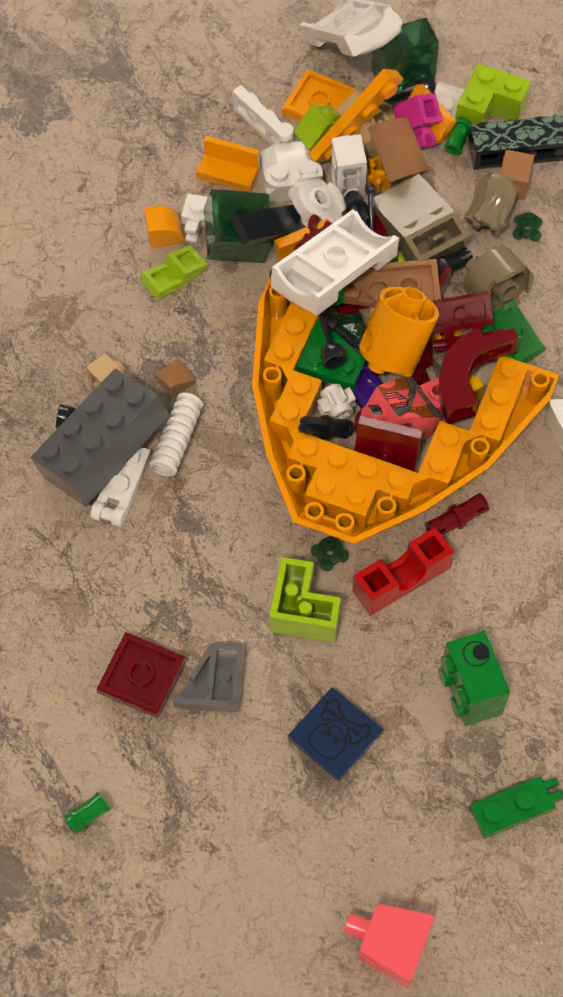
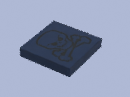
[288,687,383,782]

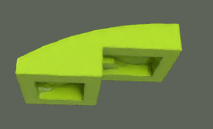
[140,245,208,300]

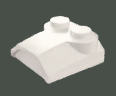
[260,141,323,202]

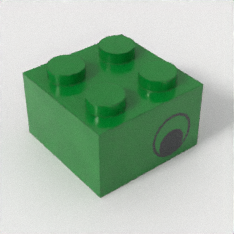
[438,630,510,727]

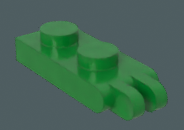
[469,777,563,840]

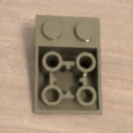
[373,174,470,261]

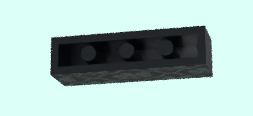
[468,115,563,170]

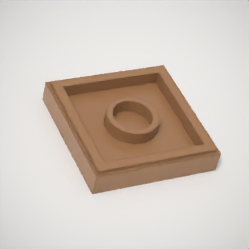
[368,116,429,183]

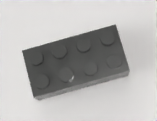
[30,369,169,506]

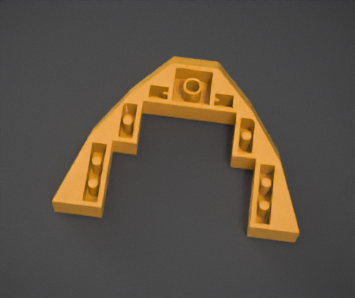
[252,278,559,544]

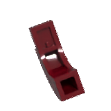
[439,327,518,424]

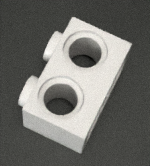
[331,134,367,198]

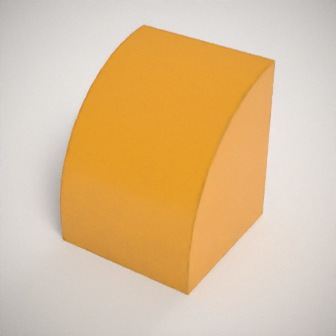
[144,206,185,248]

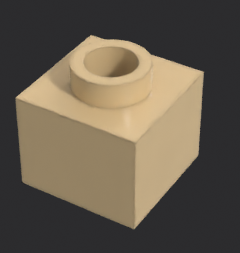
[86,353,127,389]

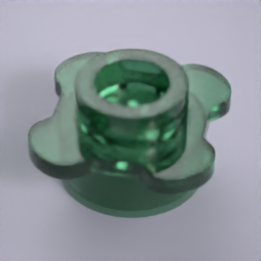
[512,212,543,242]
[311,536,349,571]

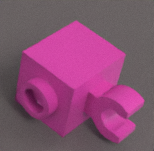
[392,93,443,148]

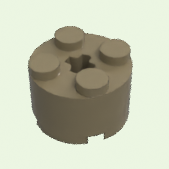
[463,243,534,313]

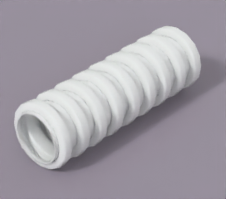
[150,393,204,477]

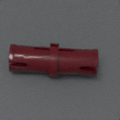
[424,493,489,536]

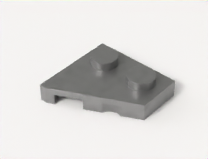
[173,643,245,712]

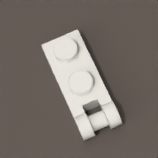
[232,85,294,145]
[90,447,152,527]

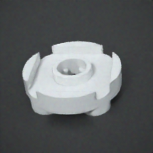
[288,172,345,227]

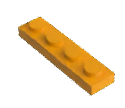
[308,69,403,162]

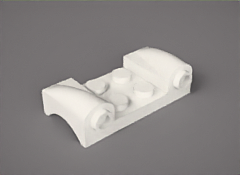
[299,0,402,57]
[271,210,399,316]

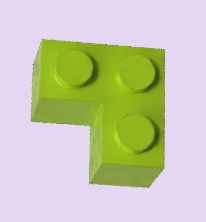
[455,63,531,124]
[269,557,341,643]

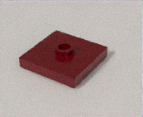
[354,415,423,472]
[96,632,186,719]

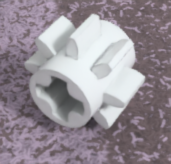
[317,384,356,419]

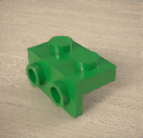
[482,300,546,363]

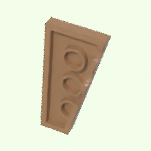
[342,259,441,307]

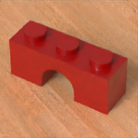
[352,527,454,616]

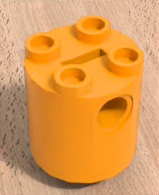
[359,287,439,377]

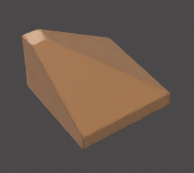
[154,359,197,398]

